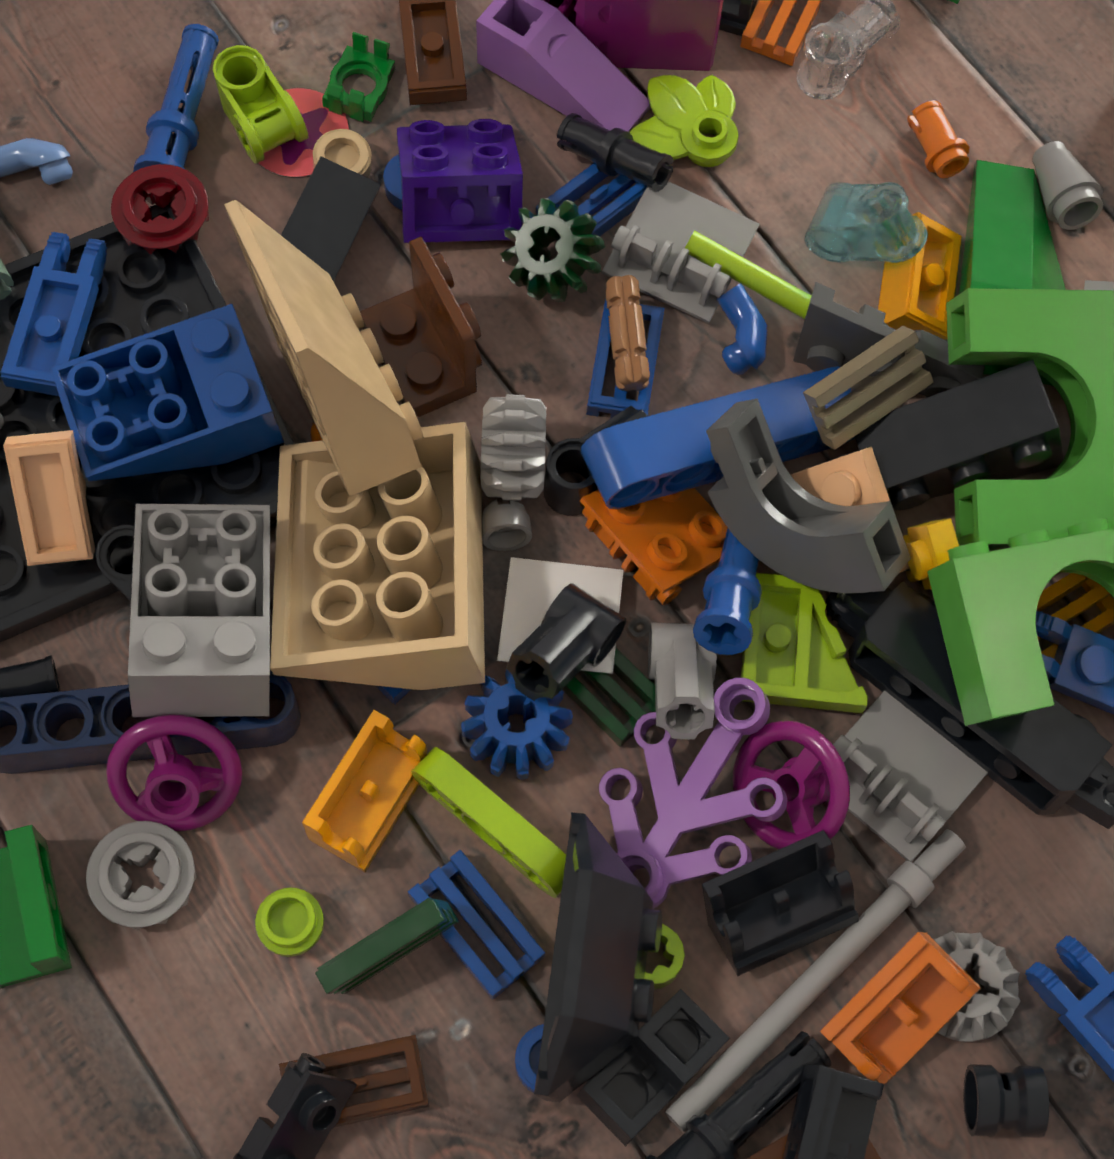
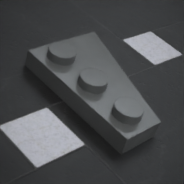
[793,282,985,398]

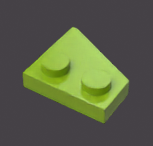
[741,573,868,714]

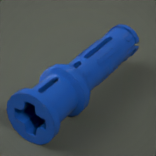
[133,24,219,172]
[693,528,762,655]

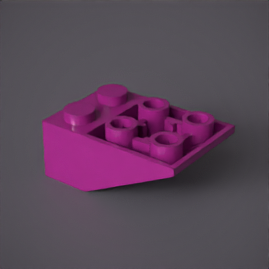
[543,0,723,71]

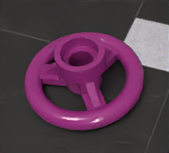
[106,715,242,831]
[733,721,850,849]

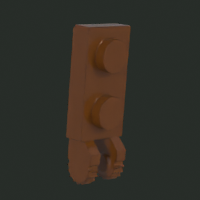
[399,0,467,105]

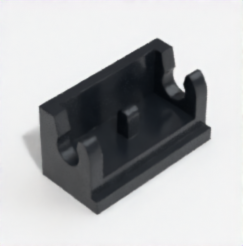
[281,156,381,282]
[702,830,859,976]
[782,1065,884,1159]

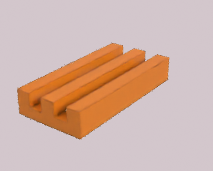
[740,0,823,66]

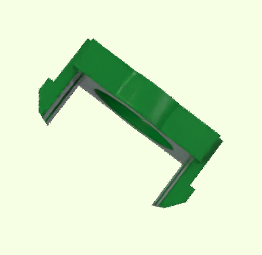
[322,32,395,122]

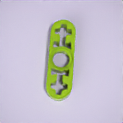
[411,747,566,898]

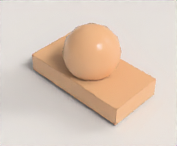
[3,430,95,566]

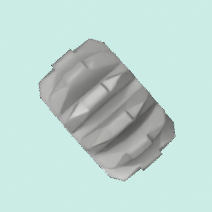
[481,394,546,501]

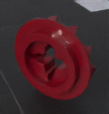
[111,164,209,255]

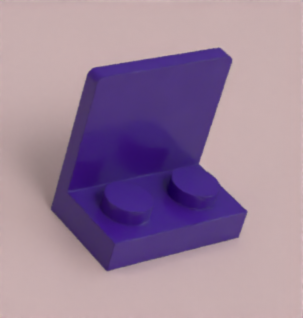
[397,119,523,243]

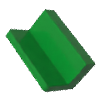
[0,824,72,988]

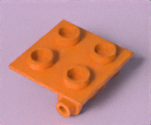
[580,488,728,605]

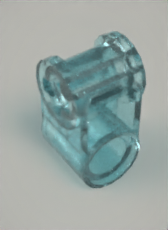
[804,182,928,263]

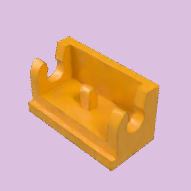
[302,710,427,872]

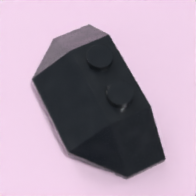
[534,812,662,1103]

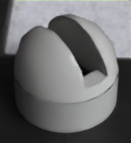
[482,499,532,551]

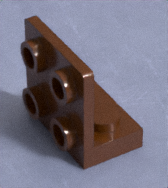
[360,237,482,418]

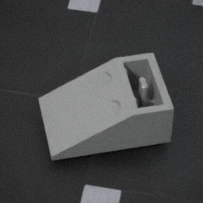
[128,504,270,717]

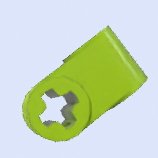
[213,45,308,164]

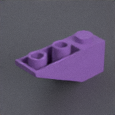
[476,0,651,132]

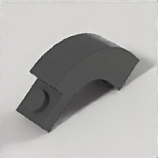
[706,398,911,593]

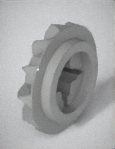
[86,821,197,931]
[934,931,1021,1042]

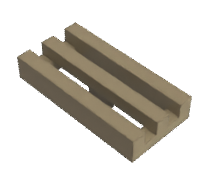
[803,326,934,449]

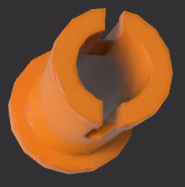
[907,101,970,178]

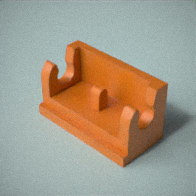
[820,932,981,1085]

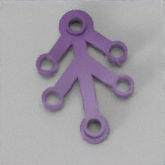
[599,678,787,910]

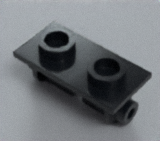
[233,1053,357,1159]

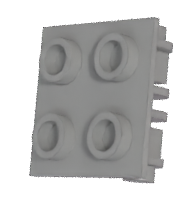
[602,181,760,324]
[833,691,988,862]

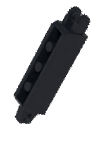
[825,581,1114,829]

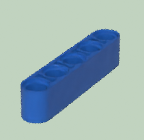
[580,366,855,509]

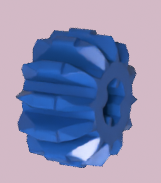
[461,669,573,780]

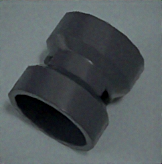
[963,1064,1049,1138]

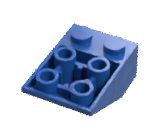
[50,303,284,481]

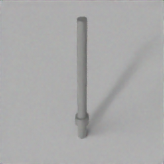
[665,829,966,1133]

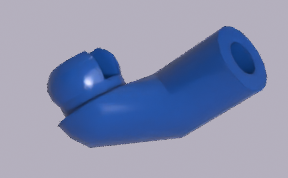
[716,283,768,375]

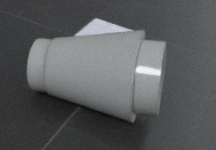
[1032,141,1103,230]

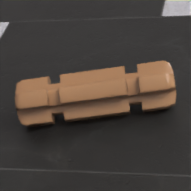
[605,275,650,392]

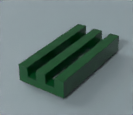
[562,647,656,747]
[315,898,459,994]

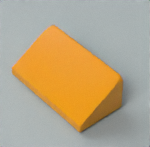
[878,212,962,340]

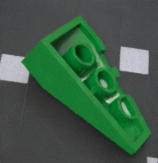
[958,160,1066,386]

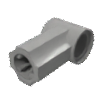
[648,622,717,740]

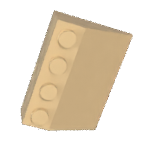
[224,200,424,497]
[270,422,485,690]

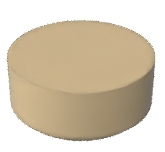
[313,129,372,178]

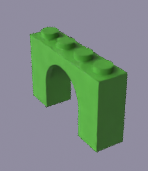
[946,288,1114,551]
[927,518,1114,726]

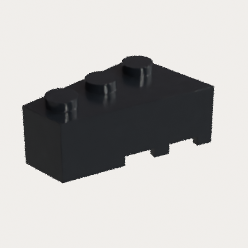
[855,359,1063,511]

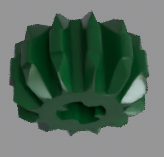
[500,198,605,303]

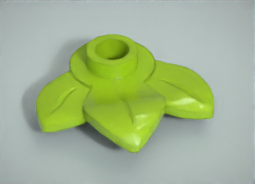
[630,75,739,167]

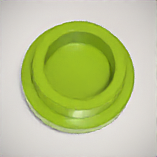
[255,888,324,957]

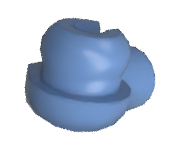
[0,138,73,185]

